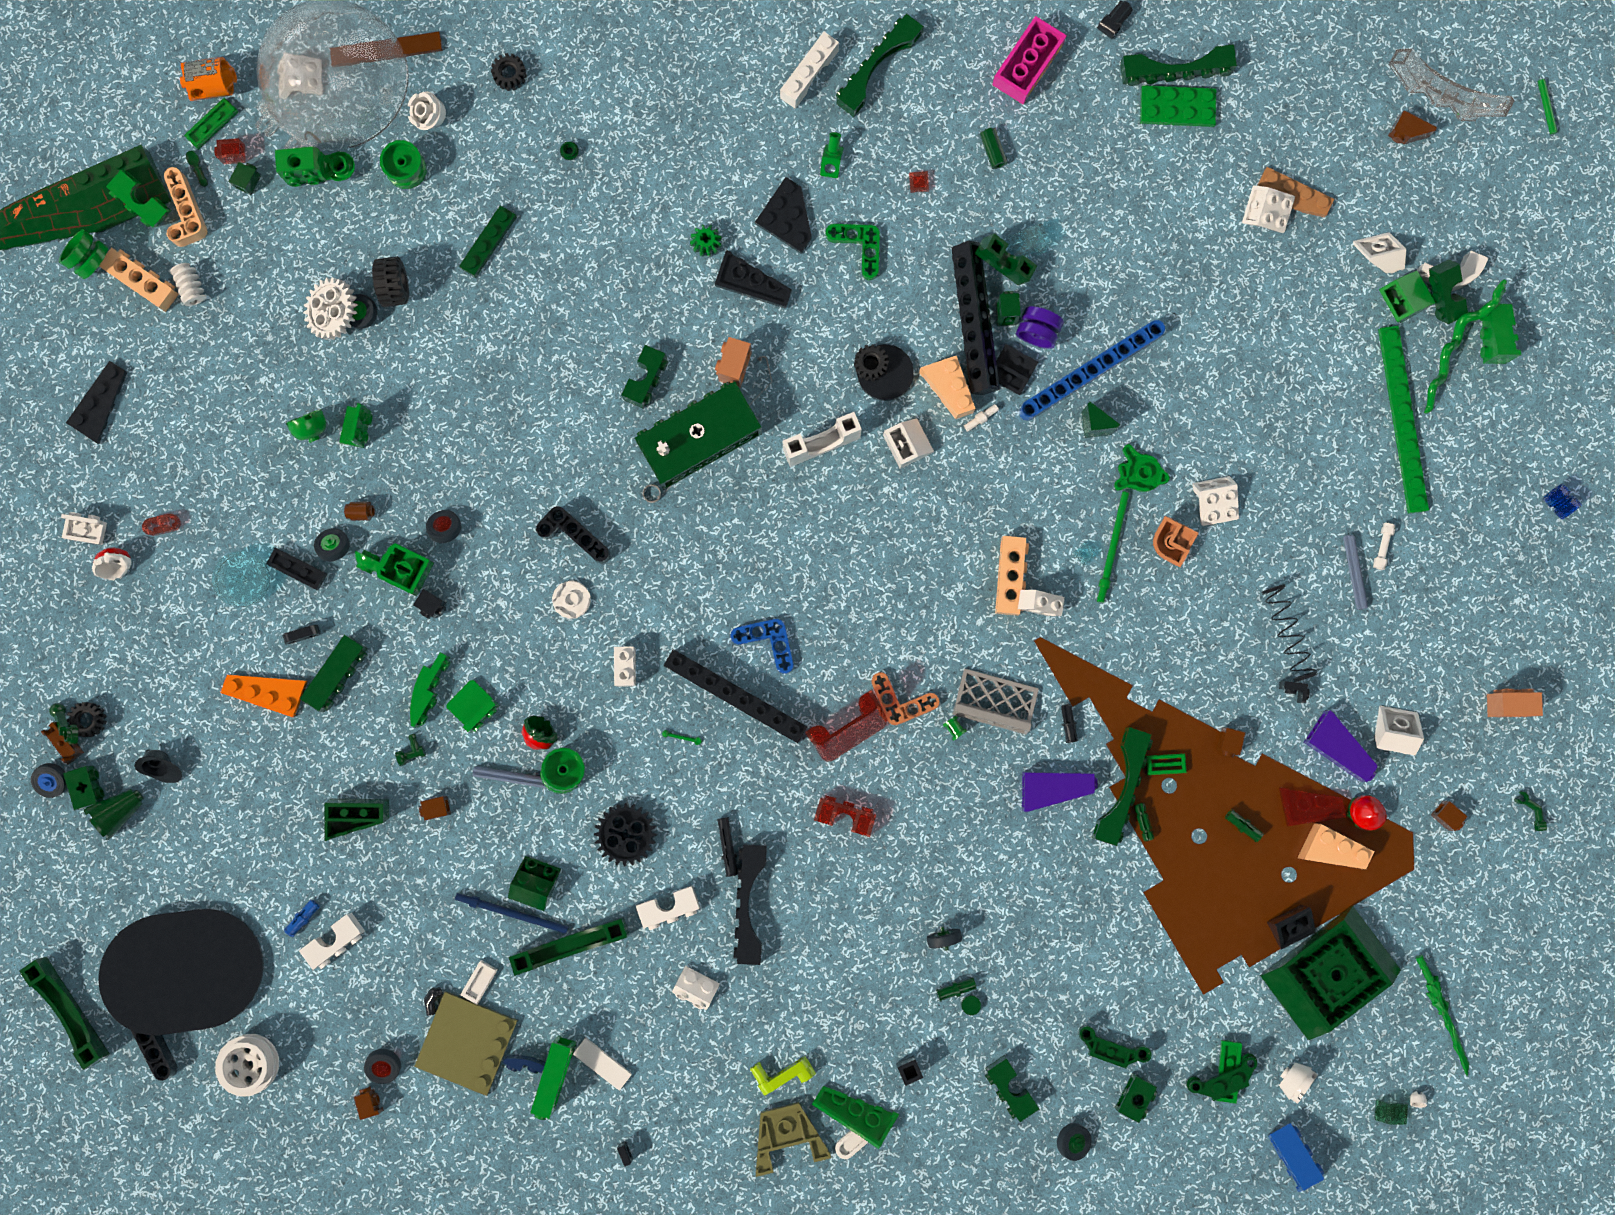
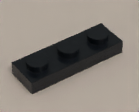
[266,547,327,591]

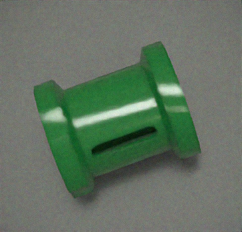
[943,715,967,741]

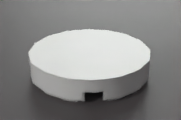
[552,581,591,619]

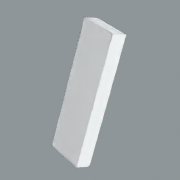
[573,1038,632,1091]

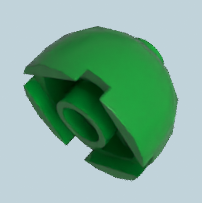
[286,409,326,443]

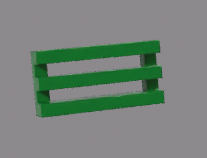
[1145,754,1187,775]

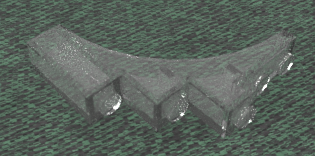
[1388,48,1515,121]

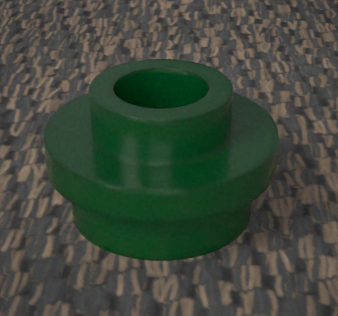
[560,142,579,161]

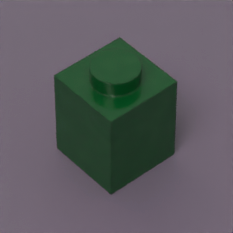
[228,162,261,195]

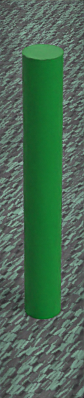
[1537,79,1558,135]

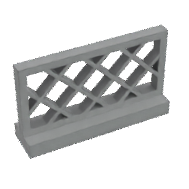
[952,669,1039,735]

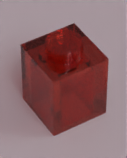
[214,138,246,164]

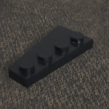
[714,249,792,309]
[66,361,127,444]

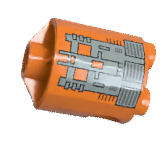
[180,57,237,101]

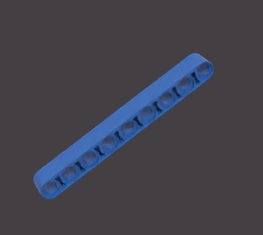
[1019,320,1165,421]

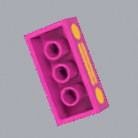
[992,16,1067,104]

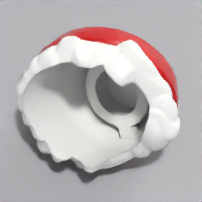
[92,547,131,581]

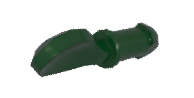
[186,151,208,187]

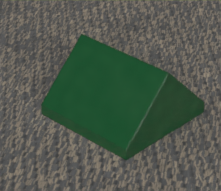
[1081,401,1121,438]

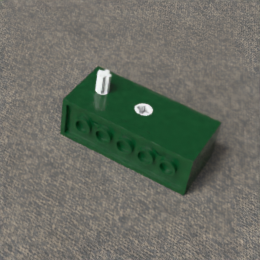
[634,381,762,490]

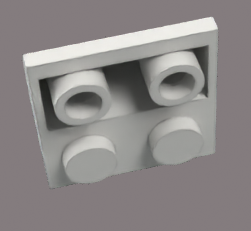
[883,418,934,469]

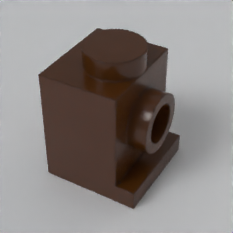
[354,1086,384,1120]

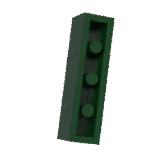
[300,634,368,712]

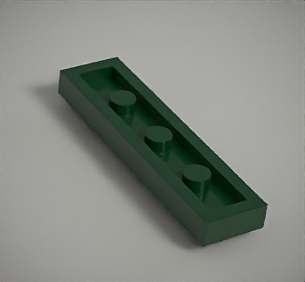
[459,205,517,278]

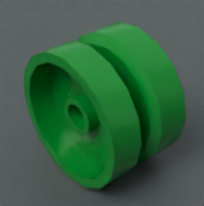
[380,140,427,189]
[58,229,108,279]
[540,748,585,794]

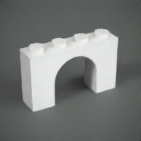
[782,412,862,467]

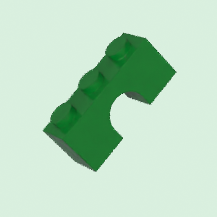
[106,170,172,228]

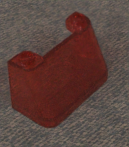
[805,690,887,762]

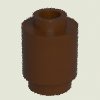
[344,501,375,521]

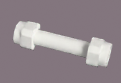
[1373,523,1395,570]

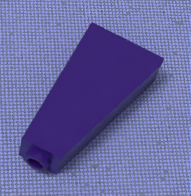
[1303,710,1378,782]
[1022,772,1098,812]

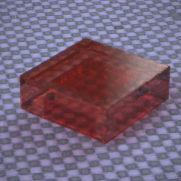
[909,171,929,193]

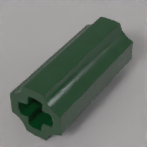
[980,127,1007,169]

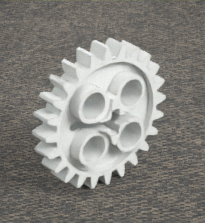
[303,278,358,340]

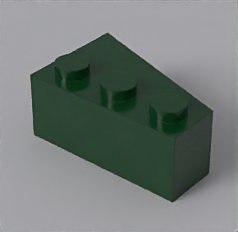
[324,798,389,842]

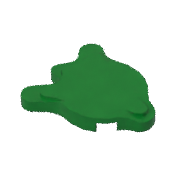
[1114,444,1170,492]

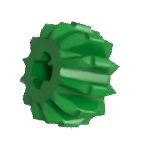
[690,224,722,257]

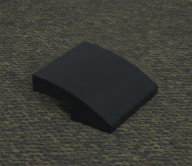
[996,344,1039,395]

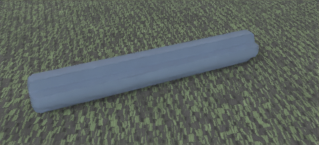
[1343,535,1368,610]
[473,766,546,788]

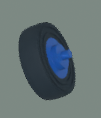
[31,763,67,798]

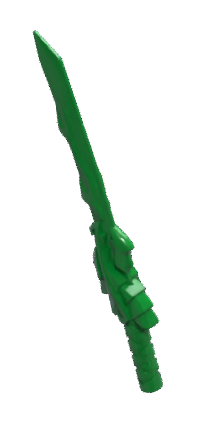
[1415,955,1469,1076]

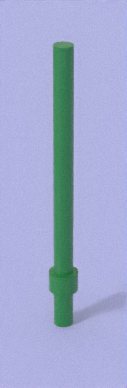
[1097,492,1130,603]

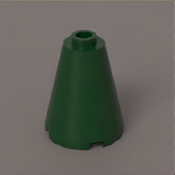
[83,789,144,840]

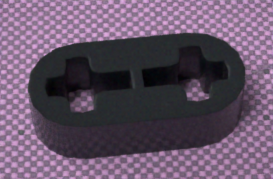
[282,625,321,645]

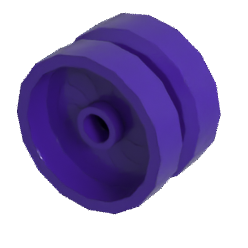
[1016,306,1064,349]

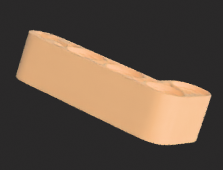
[164,167,208,247]

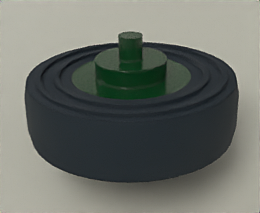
[927,926,962,951]
[1057,1123,1092,1161]

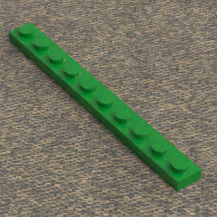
[1378,326,1429,514]

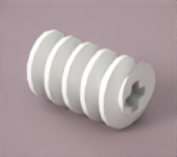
[170,263,207,306]

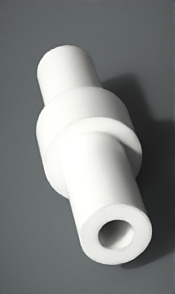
[964,404,999,432]

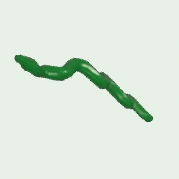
[1424,279,1507,414]

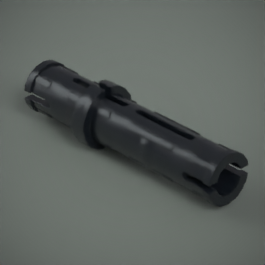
[717,817,738,877]

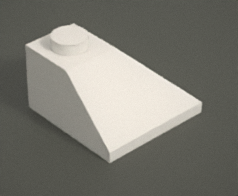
[1353,232,1406,273]

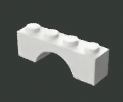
[780,32,839,109]

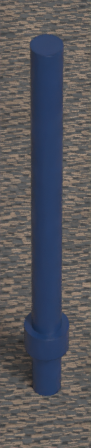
[455,893,569,934]

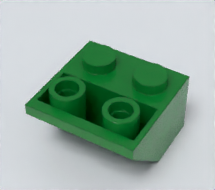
[1379,270,1436,323]

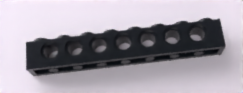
[951,240,1000,395]
[663,649,807,743]

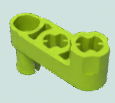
[749,1056,816,1096]

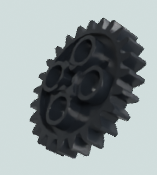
[594,803,658,867]

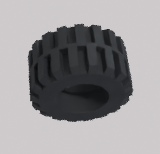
[372,256,409,307]

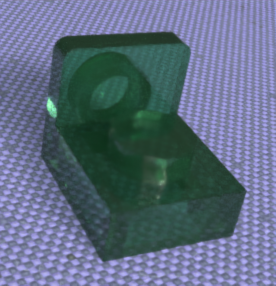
[1374,1100,1408,1125]

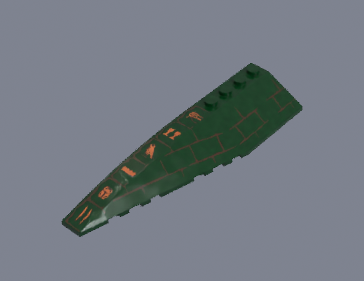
[0,144,171,251]

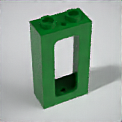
[530,1036,576,1120]

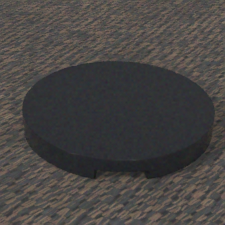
[857,344,914,401]

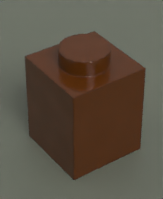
[1217,728,1246,758]
[419,796,451,821]
[1431,801,1468,831]

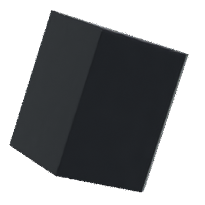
[1267,905,1316,950]

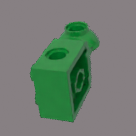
[275,146,355,187]
[355,543,434,597]

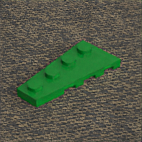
[812,1086,899,1149]

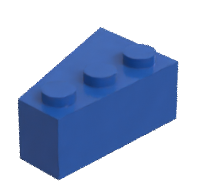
[1268,1123,1324,1192]

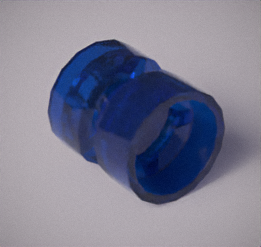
[1543,483,1582,520]

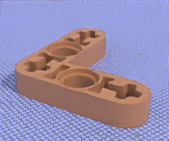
[871,672,940,725]

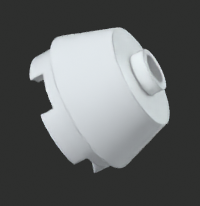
[408,92,446,130]
[1279,1062,1318,1104]

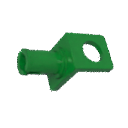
[820,132,844,178]

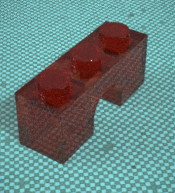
[814,795,876,837]

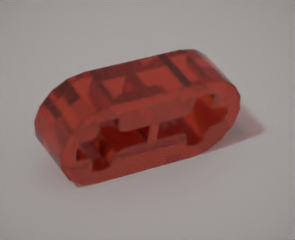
[142,513,181,536]

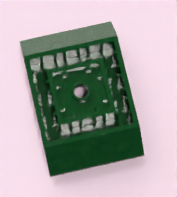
[1259,906,1401,1041]

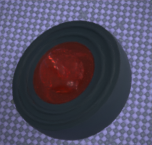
[426,510,461,543]
[364,1049,401,1084]

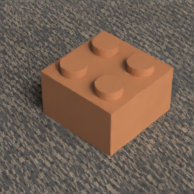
[715,337,752,388]
[1487,689,1543,717]

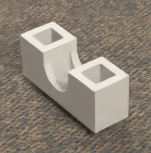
[636,885,700,930]
[299,913,365,970]

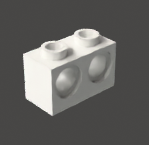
[1018,590,1065,616]
[614,647,636,687]

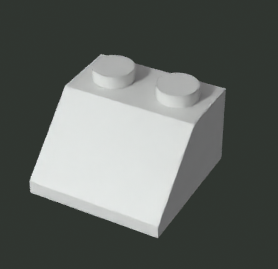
[1375,706,1424,755]

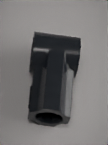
[1097,0,1133,40]

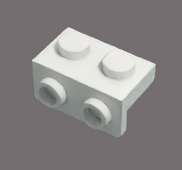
[61,512,107,545]
[672,966,720,1010]

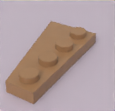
[1257,167,1334,217]

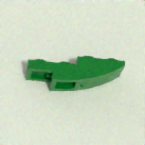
[410,652,450,728]

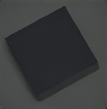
[617,1141,633,1167]

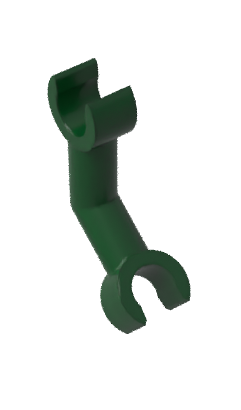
[1514,792,1547,831]

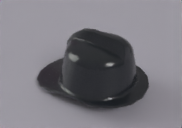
[134,750,183,783]

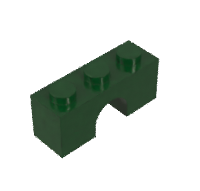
[975,233,1037,285]
[1429,259,1468,324]
[621,345,668,409]
[985,1055,1039,1122]

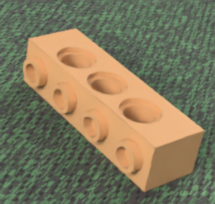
[99,247,179,312]
[995,536,1029,616]

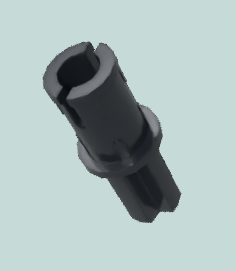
[1061,704,1078,743]

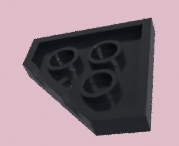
[755,177,812,254]

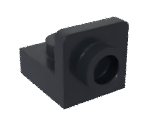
[1279,681,1310,703]

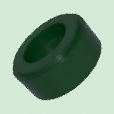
[961,995,981,1016]

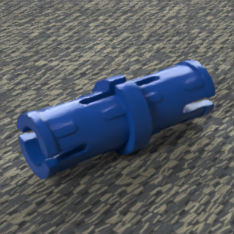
[284,899,320,937]

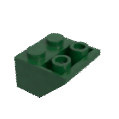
[508,856,561,911]

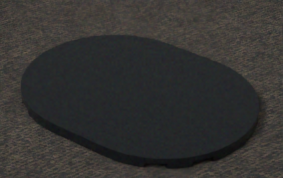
[98,909,264,1035]

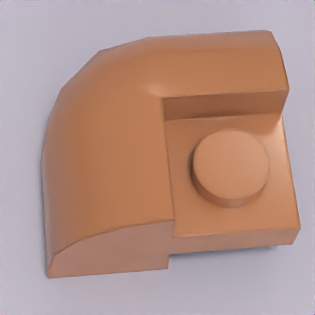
[1153,516,1199,567]

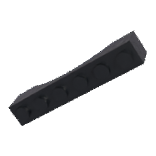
[733,844,767,965]

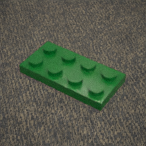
[1140,85,1216,127]

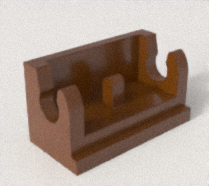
[41,722,84,765]

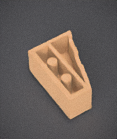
[919,356,976,419]
[1298,824,1374,869]

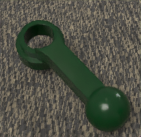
[49,703,78,744]

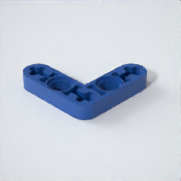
[730,619,793,674]

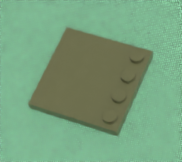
[414,991,518,1096]

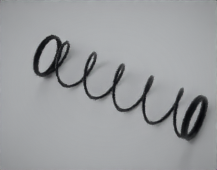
[1261,584,1318,682]

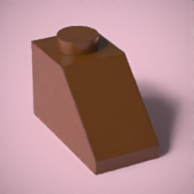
[1388,110,1437,144]

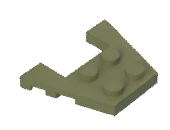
[756,1102,831,1177]

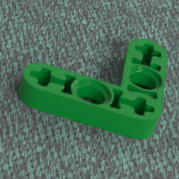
[825,224,880,280]

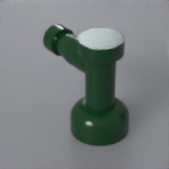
[395,734,426,767]

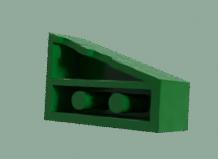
[1480,304,1522,364]

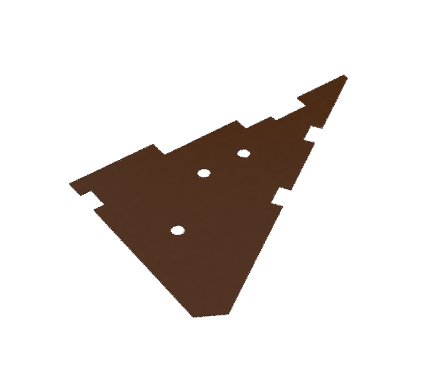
[1034,637,1414,995]

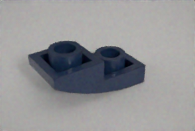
[503,1055,546,1074]

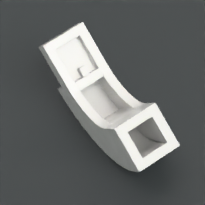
[1417,251,1488,291]

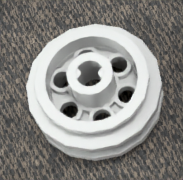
[215,1034,279,1096]

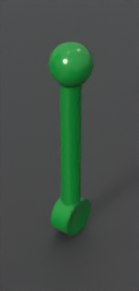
[662,730,701,745]

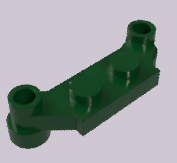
[1078,1025,1152,1069]
[1186,1052,1257,1101]

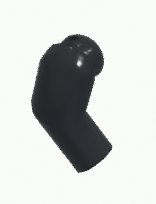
[424,987,443,1016]

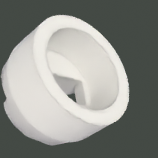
[1410,1091,1427,1108]

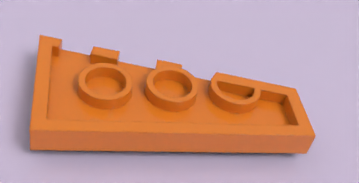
[220,675,308,718]

